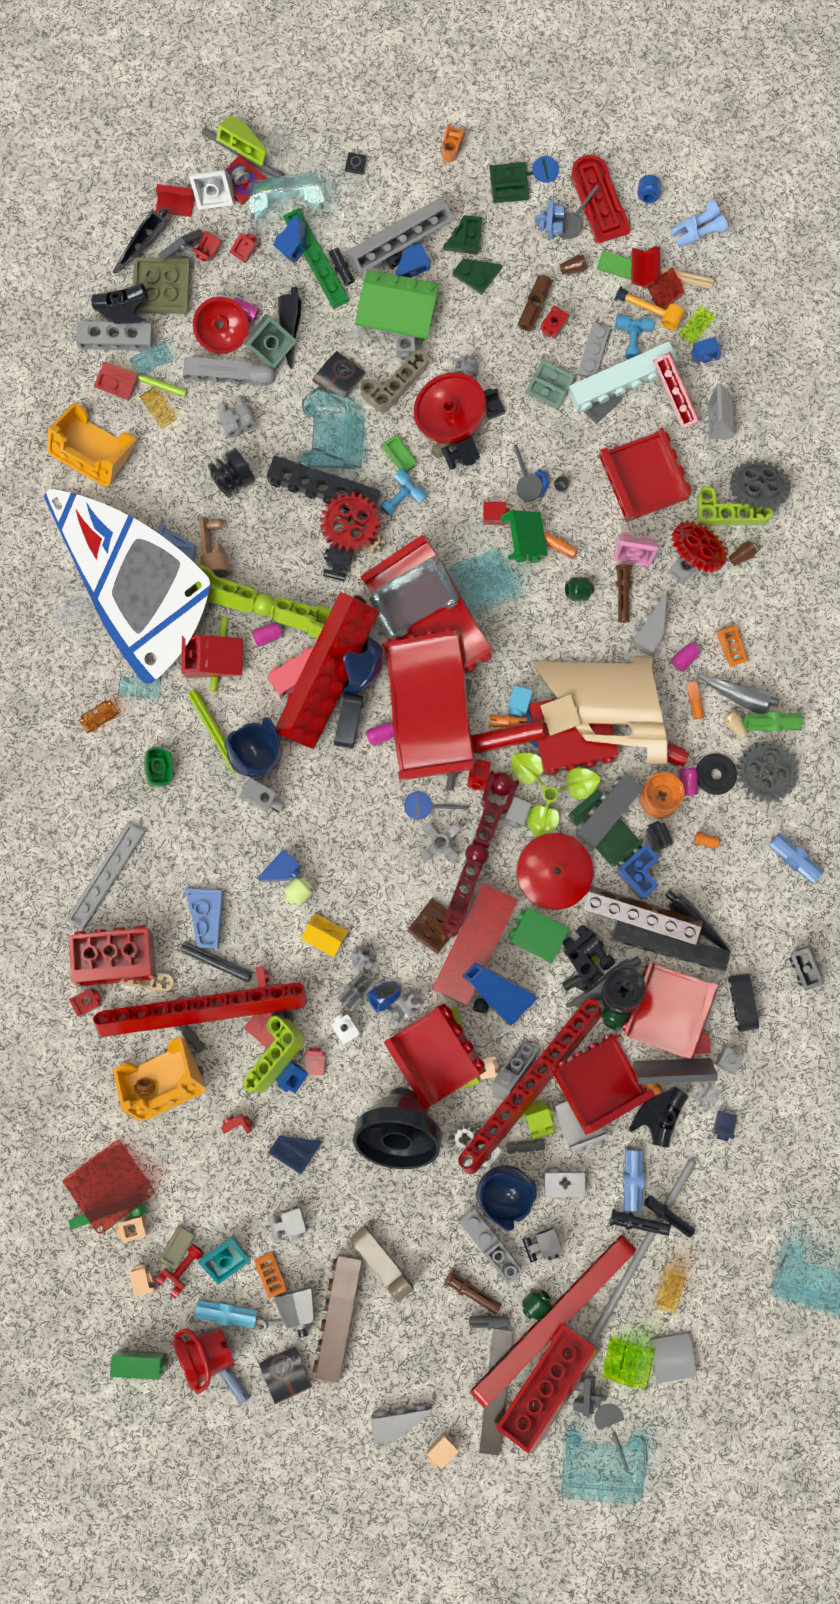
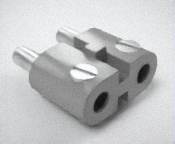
[218,395,257,438]

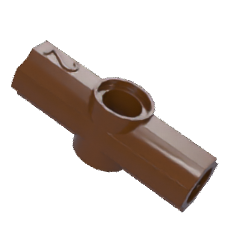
[517,275,553,332]

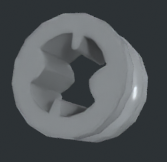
[231,166,250,185]

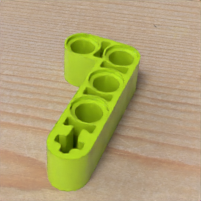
[696,486,773,526]
[243,1016,304,1093]

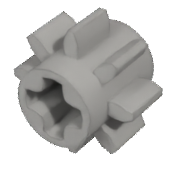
[455,354,478,377]
[350,946,375,970]

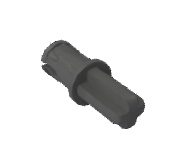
[469,1314,509,1330]

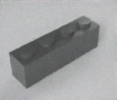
[575,774,643,850]

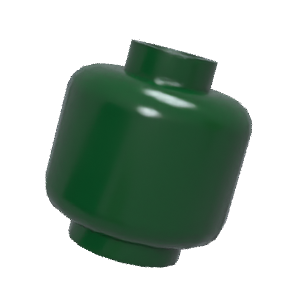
[565,577,594,601]
[601,1008,630,1030]
[522,1289,552,1320]

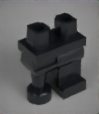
[562,925,616,986]

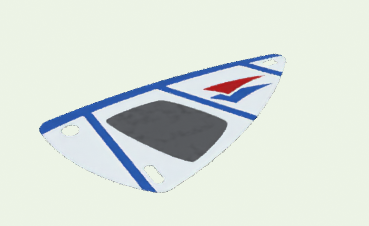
[44,489,210,684]

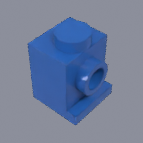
[691,337,721,363]
[275,1060,308,1093]

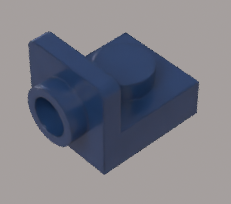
[712,1110,737,1141]

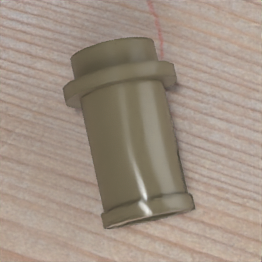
[431,443,451,459]

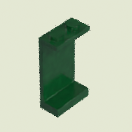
[568,789,644,868]

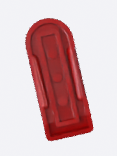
[571,155,630,243]

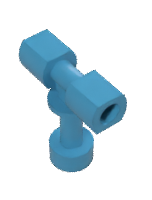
[615,315,654,359]
[380,468,428,516]

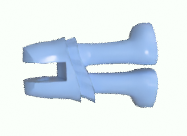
[671,199,728,246]

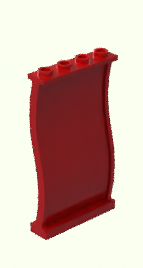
[360,535,496,673]
[382,628,478,780]

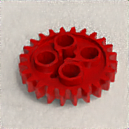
[320,492,381,553]
[671,520,728,573]

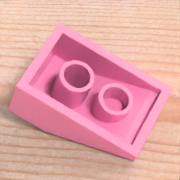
[613,533,658,566]

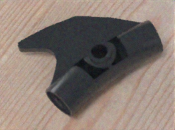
[91,283,148,324]
[629,1087,689,1148]

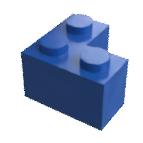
[616,844,660,900]

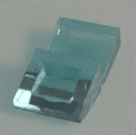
[130,343,174,375]
[118,677,161,701]

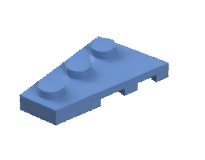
[184,889,224,949]

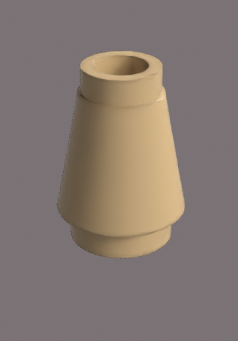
[723,710,749,739]

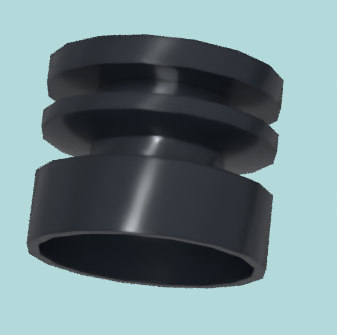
[208,448,256,498]
[601,968,646,1015]

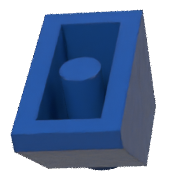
[395,244,430,278]
[257,850,301,882]

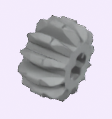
[448,1122,480,1155]

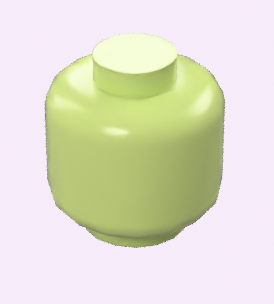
[284,877,313,906]

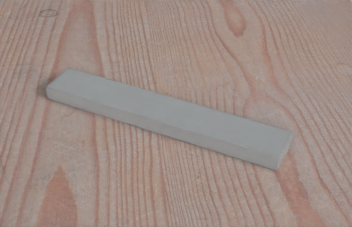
[66,822,145,930]

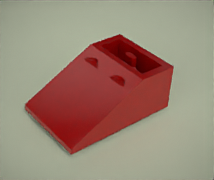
[181,635,243,678]

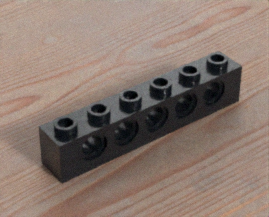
[267,455,381,517]
[610,920,731,972]

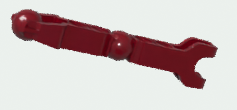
[441,770,519,938]

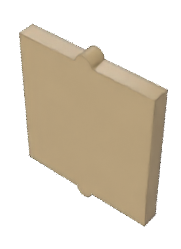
[540,694,582,736]

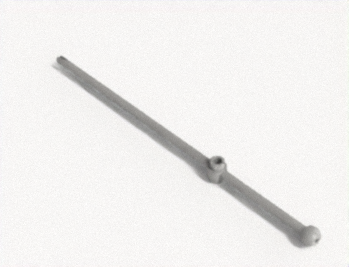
[542,1160,695,1441]

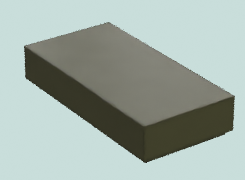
[158,1225,196,1270]

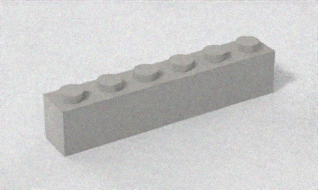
[345,198,453,274]

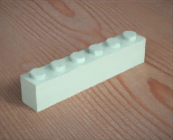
[568,342,679,412]

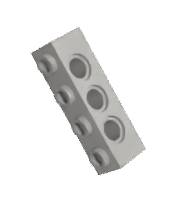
[76,319,153,351]

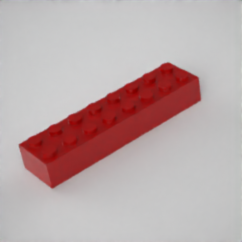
[275,591,380,750]

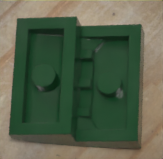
[489,162,529,203]

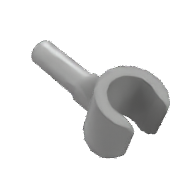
[256,1318,284,1332]

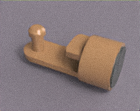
[199,517,230,578]

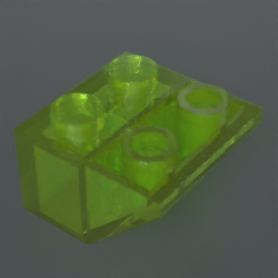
[602,1336,656,1389]

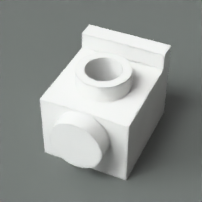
[331,1014,360,1045]

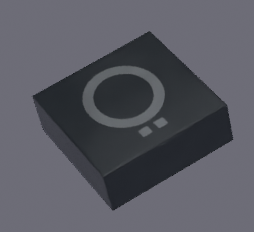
[345,152,366,175]

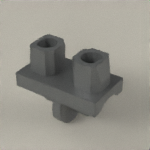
[337,972,375,1011]
[573,1376,607,1417]

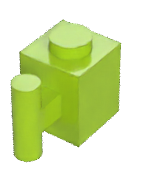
[524,1100,555,1140]

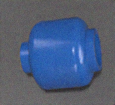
[637,175,661,203]

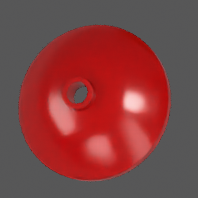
[193,296,248,354]

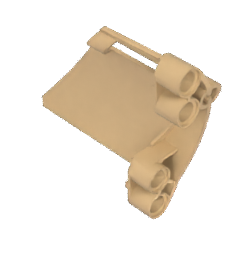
[533,656,669,765]

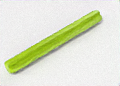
[188,690,237,774]

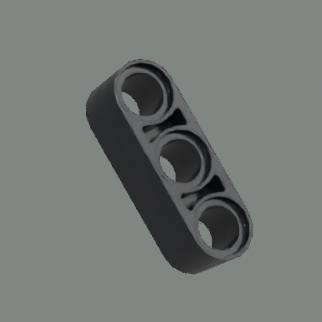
[334,692,364,749]
[728,973,759,1032]

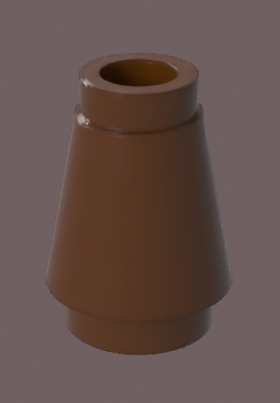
[559,254,588,275]
[728,541,757,566]

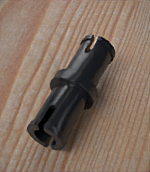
[329,248,355,286]

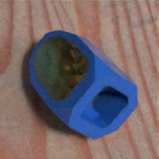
[368,982,401,1013]

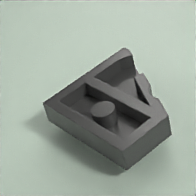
[158,229,204,261]

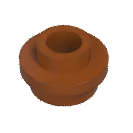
[134,1079,154,1096]

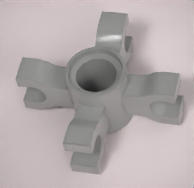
[421,823,460,863]
[383,988,425,1026]

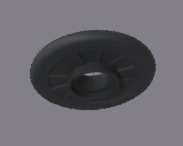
[696,754,737,795]

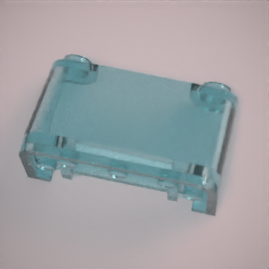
[247,173,324,220]
[369,555,459,638]

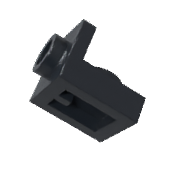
[484,388,505,420]

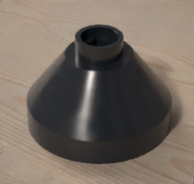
[353,1088,442,1169]

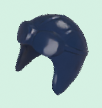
[343,637,384,693]
[224,717,282,777]
[476,1165,537,1231]

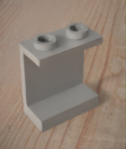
[553,1101,608,1153]

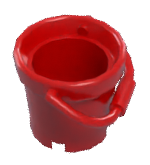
[172,1327,235,1394]

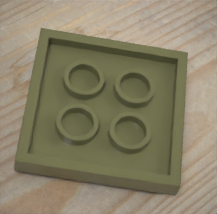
[133,257,190,314]

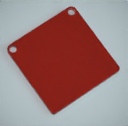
[63,1140,155,1234]

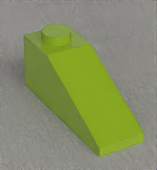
[216,115,267,166]

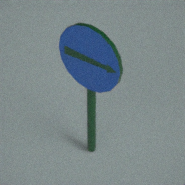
[527,156,559,183]

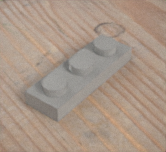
[577,323,610,378]

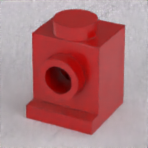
[540,305,569,339]
[69,988,102,1017]

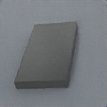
[633,1058,718,1084]

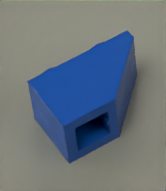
[273,216,306,263]

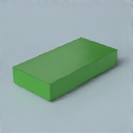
[597,251,631,280]
[381,434,418,472]

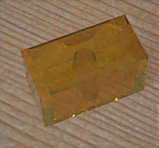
[653,1266,686,1314]

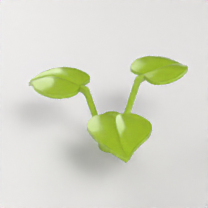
[512,753,601,838]

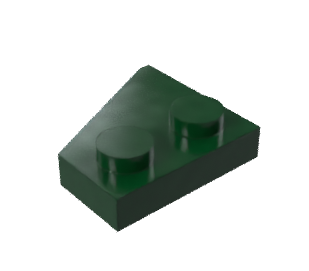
[443,215,482,254]
[452,258,503,295]

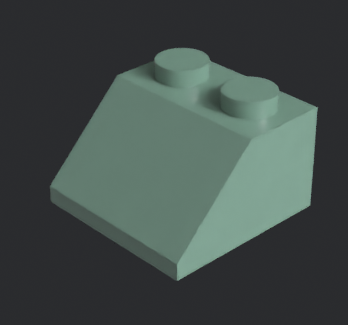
[242,313,297,369]

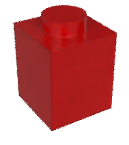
[483,502,510,525]

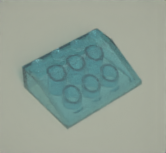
[445,547,520,616]

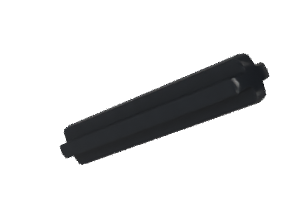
[180,942,253,982]

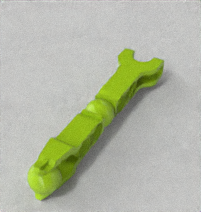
[185,563,331,638]

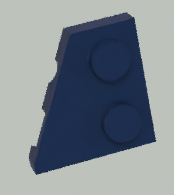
[268,1136,322,1175]

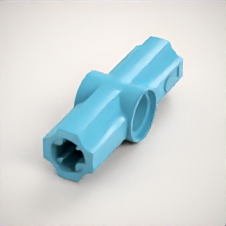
[195,1300,257,1328]

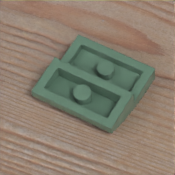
[525,360,575,409]

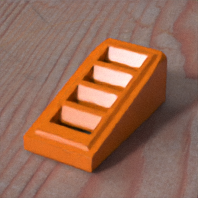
[715,625,748,667]
[254,1252,288,1299]

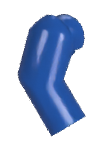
[535,469,549,497]

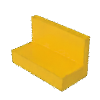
[301,913,349,957]

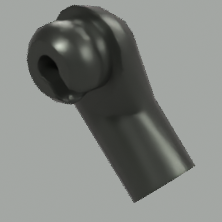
[562,975,592,992]

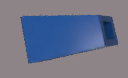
[462,962,538,1026]

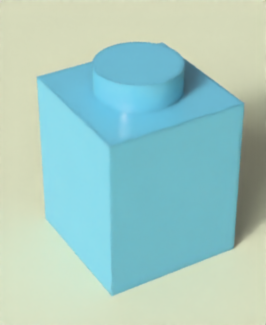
[507,685,533,717]

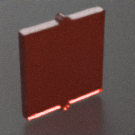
[647,267,685,309]

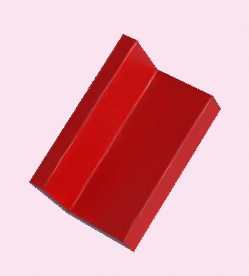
[155,184,195,217]
[631,246,660,288]

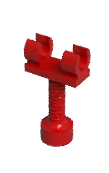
[154,1243,204,1299]

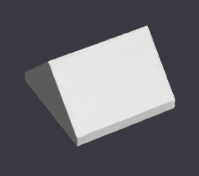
[189,170,234,210]

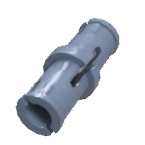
[219,1367,251,1405]

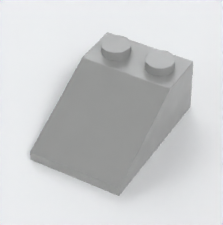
[708,383,737,439]

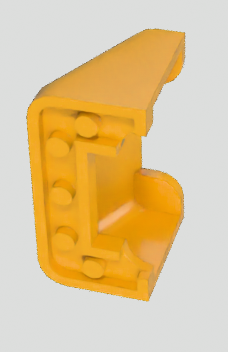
[47,402,137,487]
[112,1037,206,1121]

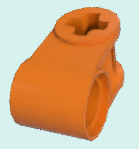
[441,124,466,162]

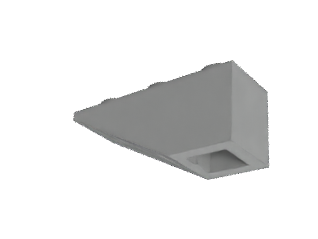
[632,594,667,656]
[492,1040,540,1100]
[371,1404,431,1444]

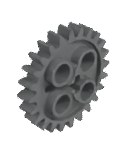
[729,460,791,511]
[736,741,799,803]

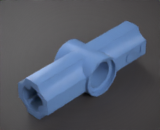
[769,833,824,884]
[622,1150,644,1211]

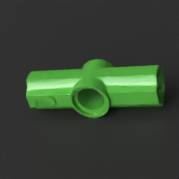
[744,712,804,732]

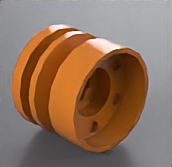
[639,772,685,819]

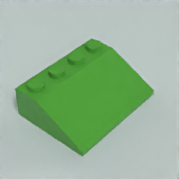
[355,269,439,339]

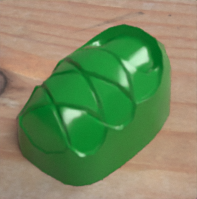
[144,747,173,787]

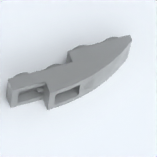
[458,1207,523,1284]

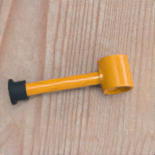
[615,286,685,330]

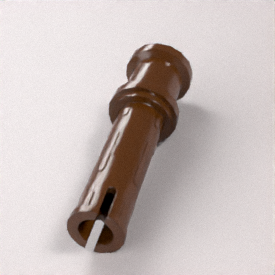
[615,564,632,623]
[443,1269,502,1315]

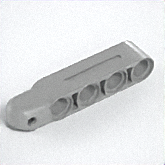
[182,357,275,386]

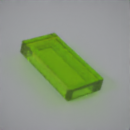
[678,306,715,346]

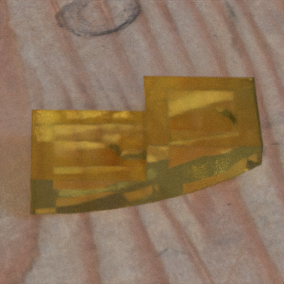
[139,387,177,429]

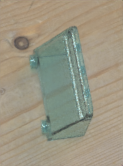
[298,386,364,469]
[770,1238,840,1317]
[561,1430,648,1504]

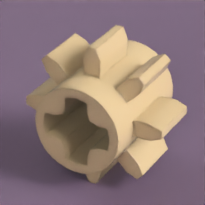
[364,533,385,555]

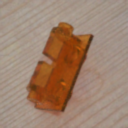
[78,699,119,734]

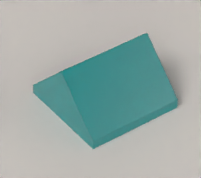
[198,1235,250,1284]

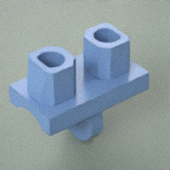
[535,200,565,239]

